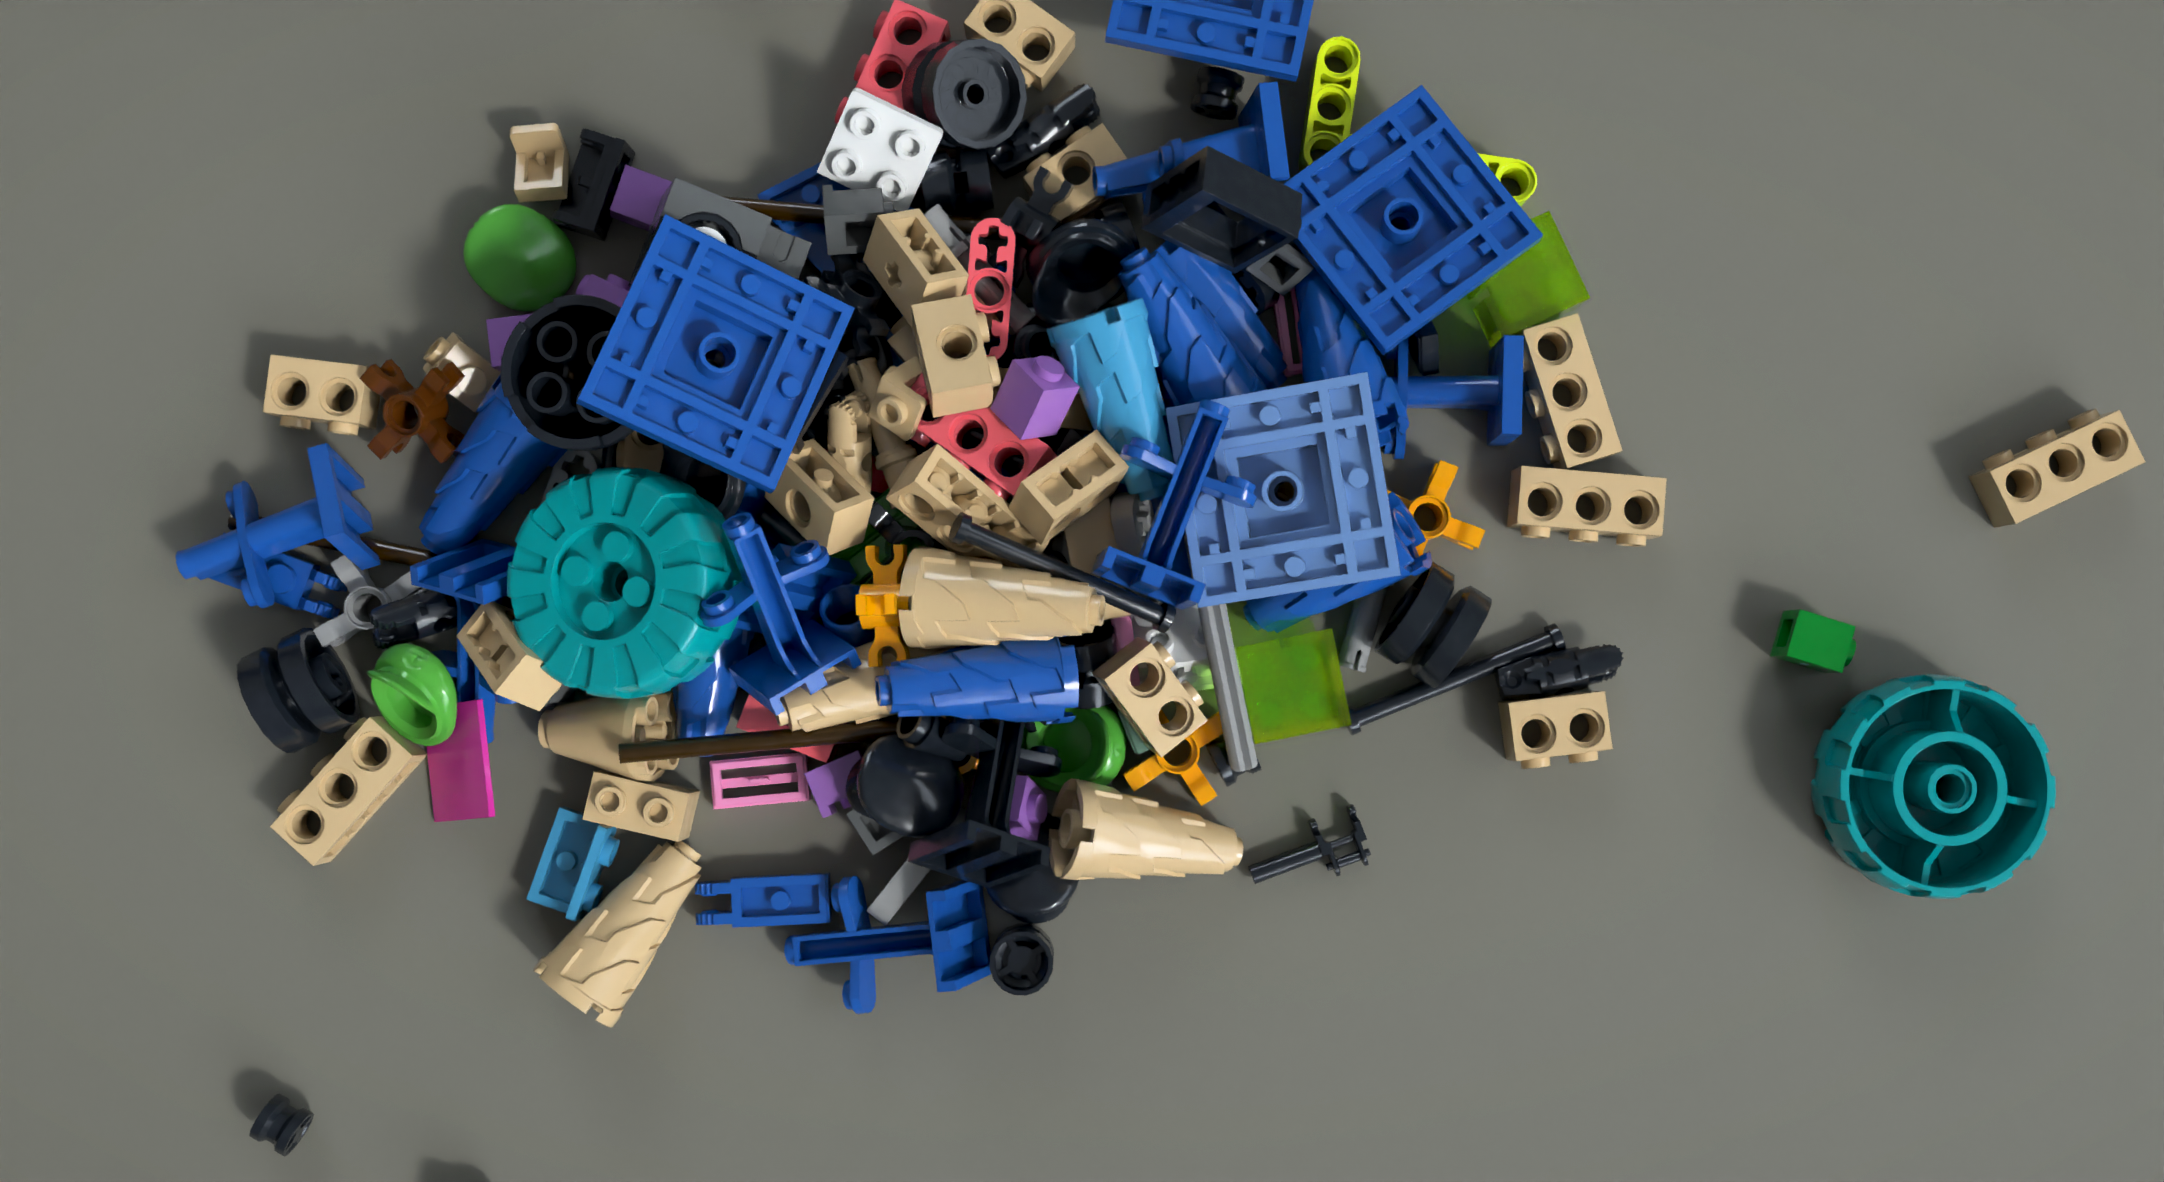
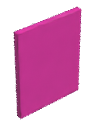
[426,699,495,822]

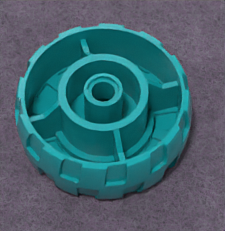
[507,467,743,699]
[1810,674,2056,899]

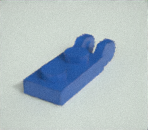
[209,532,348,619]
[695,872,832,928]

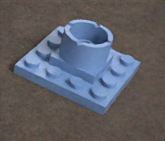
[1165,372,1401,608]

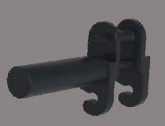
[1248,804,1371,884]

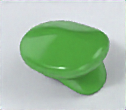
[463,204,576,312]
[366,643,457,746]
[1021,705,1127,792]

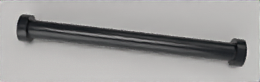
[949,512,1176,633]
[1341,623,1566,735]

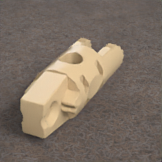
[827,390,872,493]

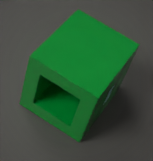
[1770,609,1856,673]

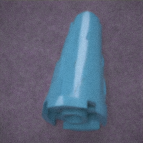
[1046,297,1174,501]

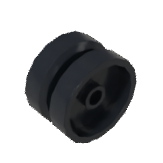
[901,38,1027,149]
[1374,562,1492,688]
[237,628,360,753]

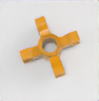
[1387,460,1485,576]
[855,544,910,667]
[1123,709,1223,806]

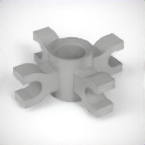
[313,555,429,652]

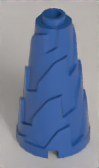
[1153,240,1288,390]
[1117,247,1268,408]
[1294,268,1409,447]
[419,374,567,555]
[1243,485,1432,633]
[673,628,755,757]
[875,636,1079,724]

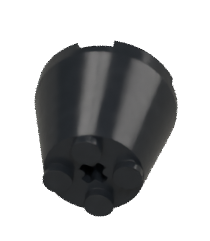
[501,295,634,451]

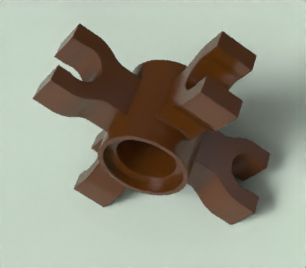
[360,359,465,464]

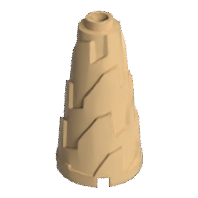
[899,547,1106,649]
[774,637,959,732]
[1049,778,1243,880]
[533,840,702,1028]

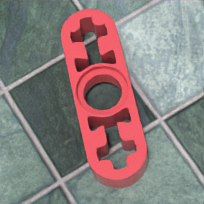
[966,218,1015,361]

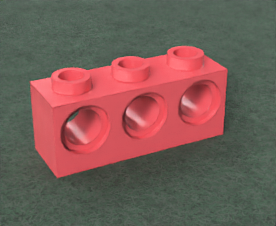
[835,0,951,124]
[910,373,1057,501]

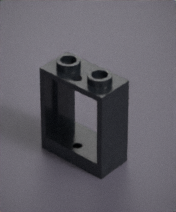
[1141,146,1303,273]

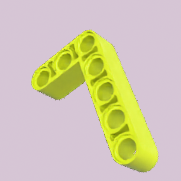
[1298,36,1537,207]

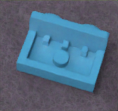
[526,806,620,922]

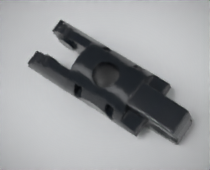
[987,83,1100,179]
[369,590,457,649]
[1495,644,1624,701]

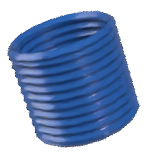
[819,584,875,648]

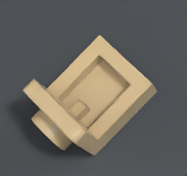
[510,123,569,203]
[423,332,501,412]
[868,356,927,441]

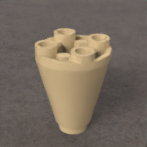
[538,692,679,782]

